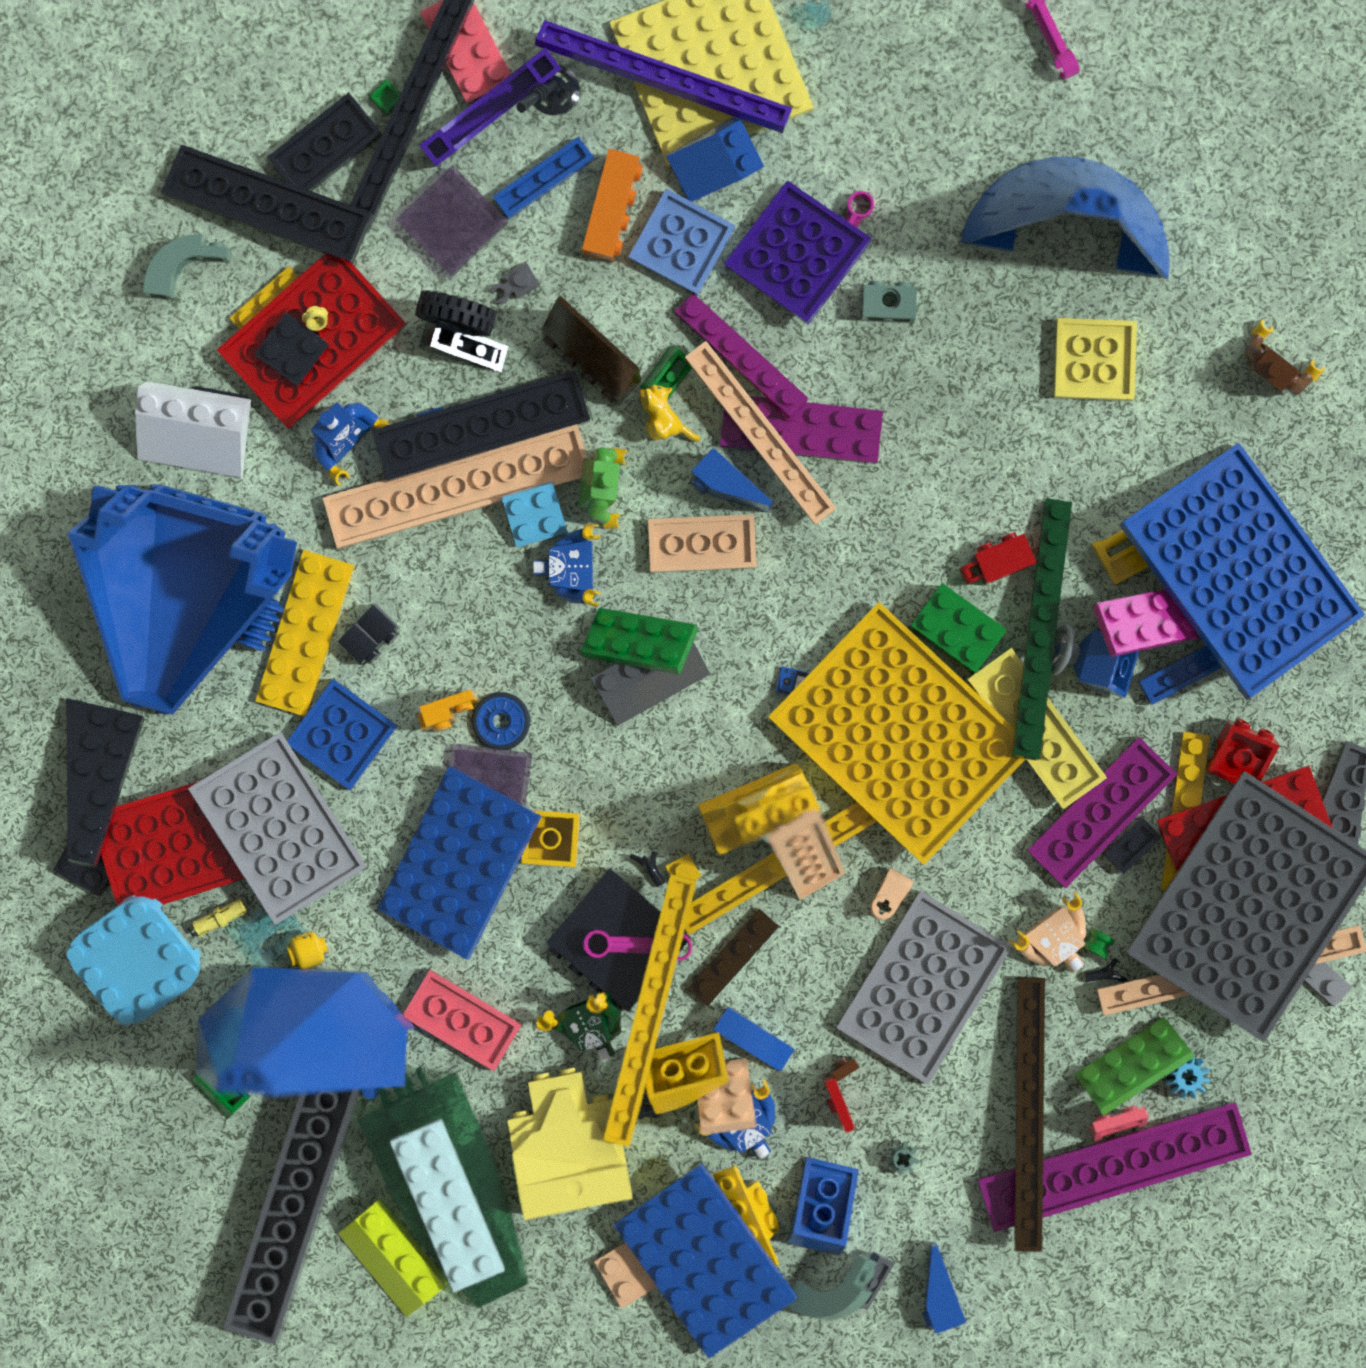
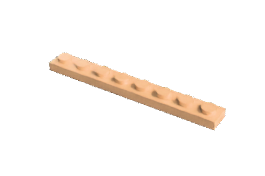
[685,341,836,525]

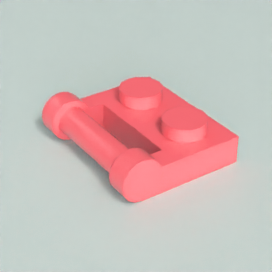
[1089,1106,1148,1142]

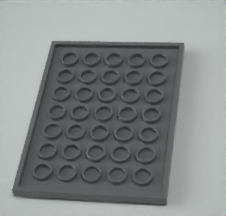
[1125,771,1366,1042]

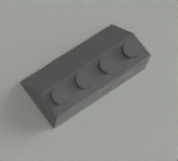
[591,642,710,726]

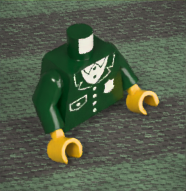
[536,992,622,1060]

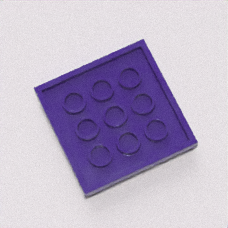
[724,180,872,325]

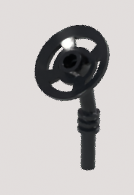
[516,65,580,116]

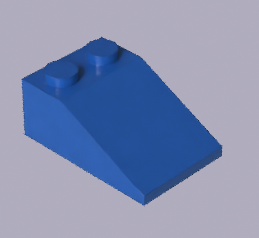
[665,117,764,202]
[691,447,773,512]
[787,1157,859,1256]

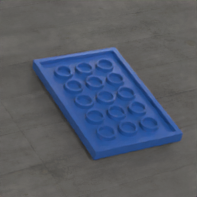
[377,766,542,960]
[613,1162,797,1359]

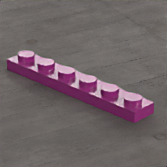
[675,293,808,419]

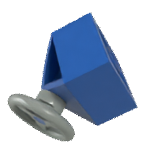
[1051,624,1139,698]

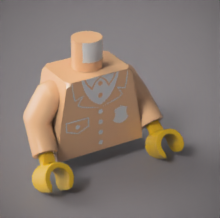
[1008,891,1086,973]

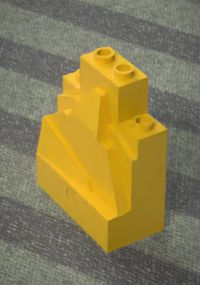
[698,763,821,855]

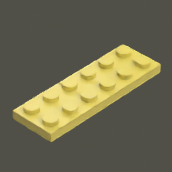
[967,648,1107,809]

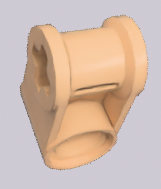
[870,868,914,920]

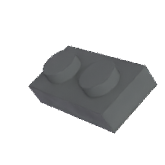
[861,1252,895,1310]

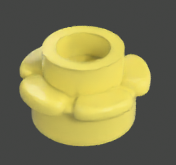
[302,306,328,331]

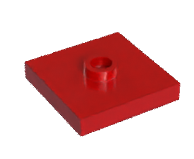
[823,1074,855,1133]

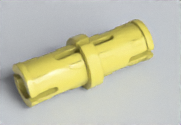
[193,897,249,937]

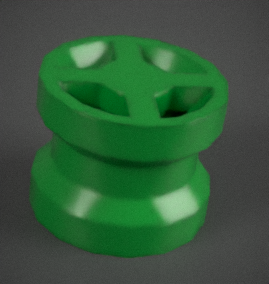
[1083,928,1116,959]

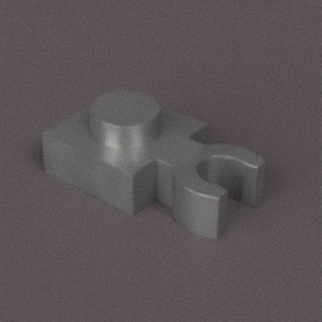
[491,262,540,305]

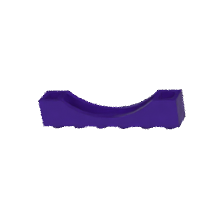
[419,47,561,167]

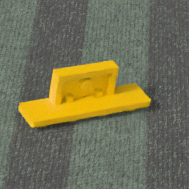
[713,1166,780,1267]

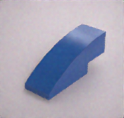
[713,1006,795,1072]

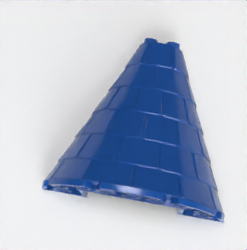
[960,157,1169,279]

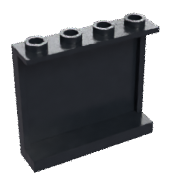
[547,868,691,1012]

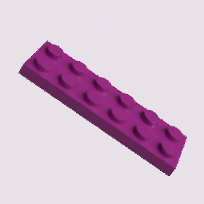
[720,396,883,464]
[1026,737,1177,889]

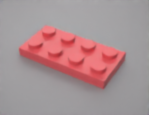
[420,0,511,105]
[403,969,522,1071]

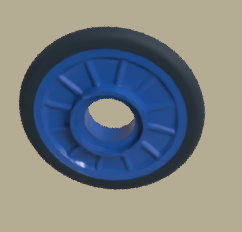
[472,692,530,750]

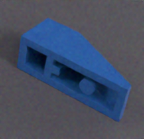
[922,1242,966,1334]

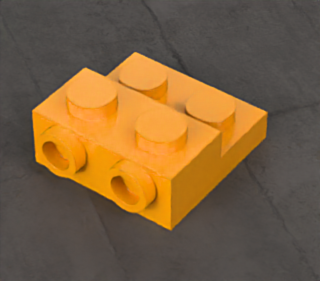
[417,689,478,732]

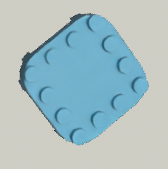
[67,895,201,1025]

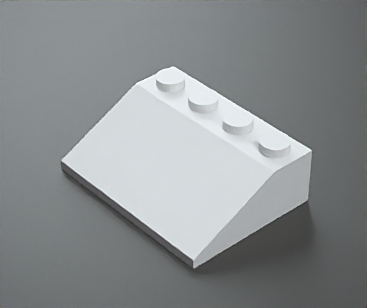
[135,381,251,478]

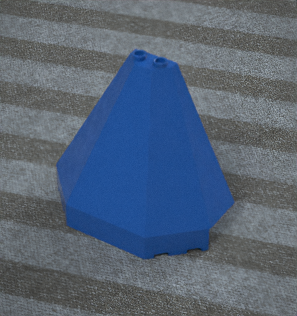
[68,484,297,715]
[195,966,414,1095]

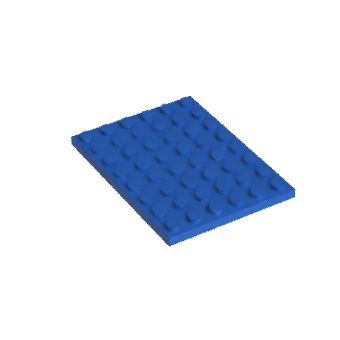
[1119,443,1365,701]

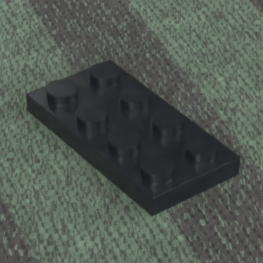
[267,92,382,191]

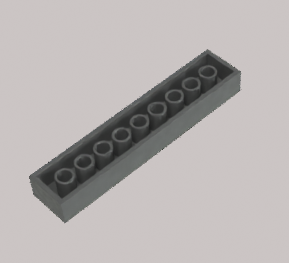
[223,1089,361,1345]

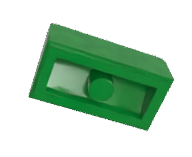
[640,346,692,400]
[191,1075,251,1119]

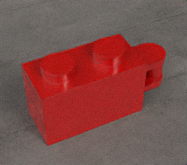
[959,532,1037,586]

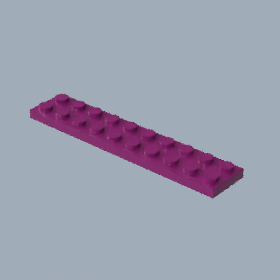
[977,1102,1252,1233]

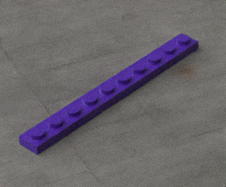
[535,20,792,134]

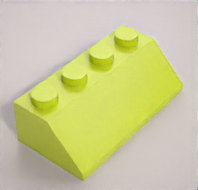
[338,1198,448,1317]

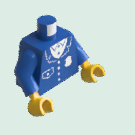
[311,402,391,486]
[534,524,601,607]
[694,1079,775,1160]

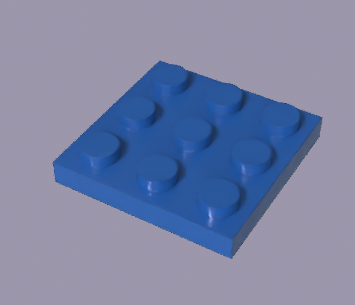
[287,679,398,790]

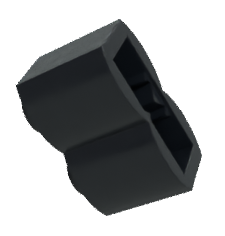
[338,604,400,665]

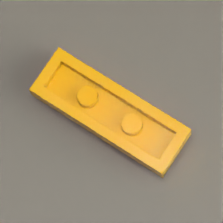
[230,266,298,329]

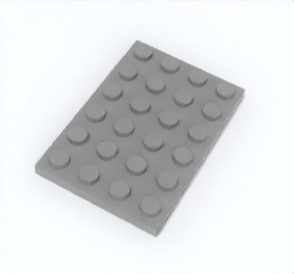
[188,732,367,925]
[836,890,1012,1085]

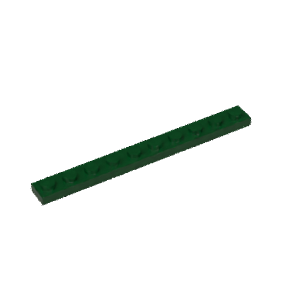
[1012,498,1072,761]

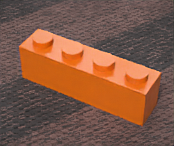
[582,149,643,262]

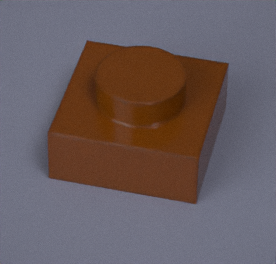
[831,1056,860,1082]

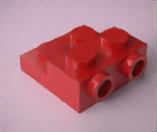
[1206,718,1280,783]

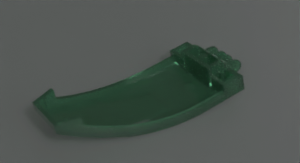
[357,1066,529,1308]

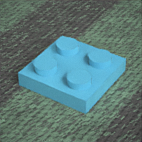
[502,481,568,547]

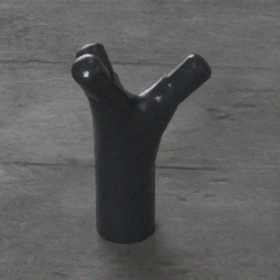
[630,851,665,887]
[1084,958,1128,983]

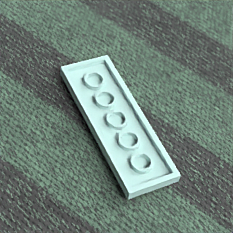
[390,1119,505,1292]

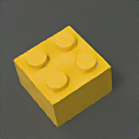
[521,810,581,867]

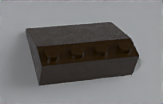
[541,295,641,405]

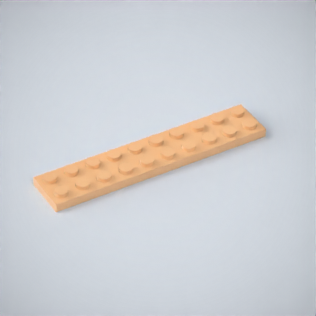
[322,424,587,549]

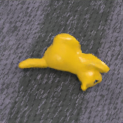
[639,385,701,442]

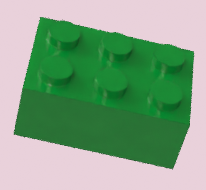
[909,583,1007,675]

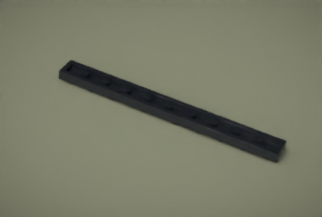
[350,0,475,233]

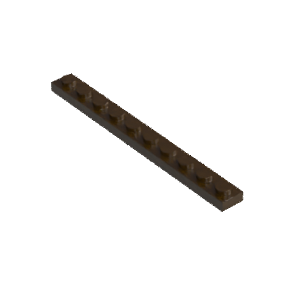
[1014,977,1045,1252]

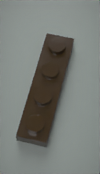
[688,909,779,1006]

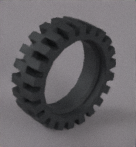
[415,290,497,337]

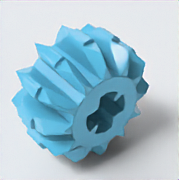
[1164,1054,1210,1099]

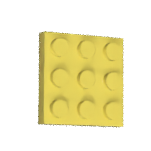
[1054,318,1137,401]

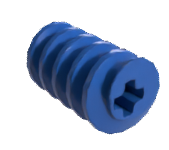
[236,598,284,651]

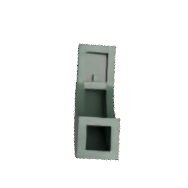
[143,234,231,300]
[787,1254,877,1320]

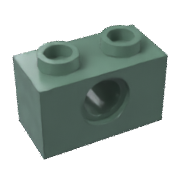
[861,281,917,323]

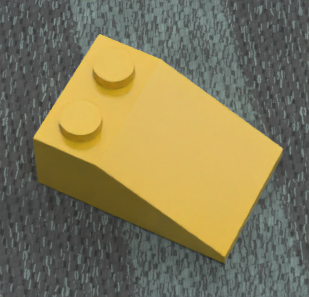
[646,1032,729,1114]

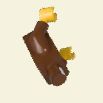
[1244,320,1325,395]

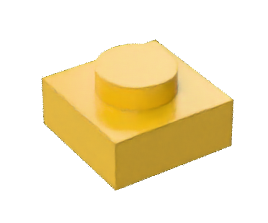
[665,853,701,880]

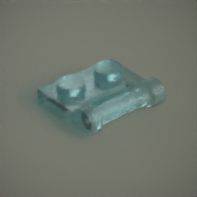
[236,908,307,966]

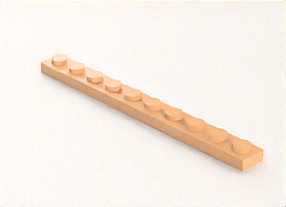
[1096,925,1366,1016]

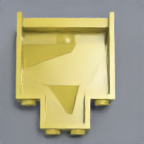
[508,1067,633,1220]

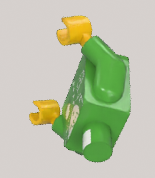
[578,447,628,529]

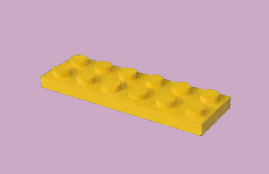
[255,549,355,716]

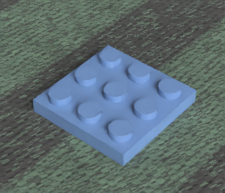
[628,188,736,296]

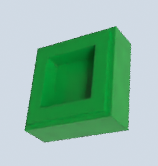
[368,78,401,116]

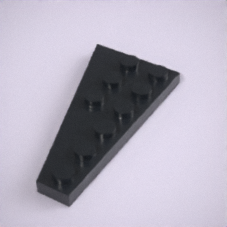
[66,698,145,868]

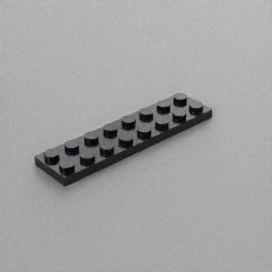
[161,144,373,264]
[371,370,591,482]

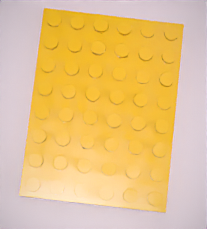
[768,602,1025,866]

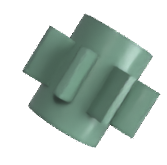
[885,1141,920,1176]

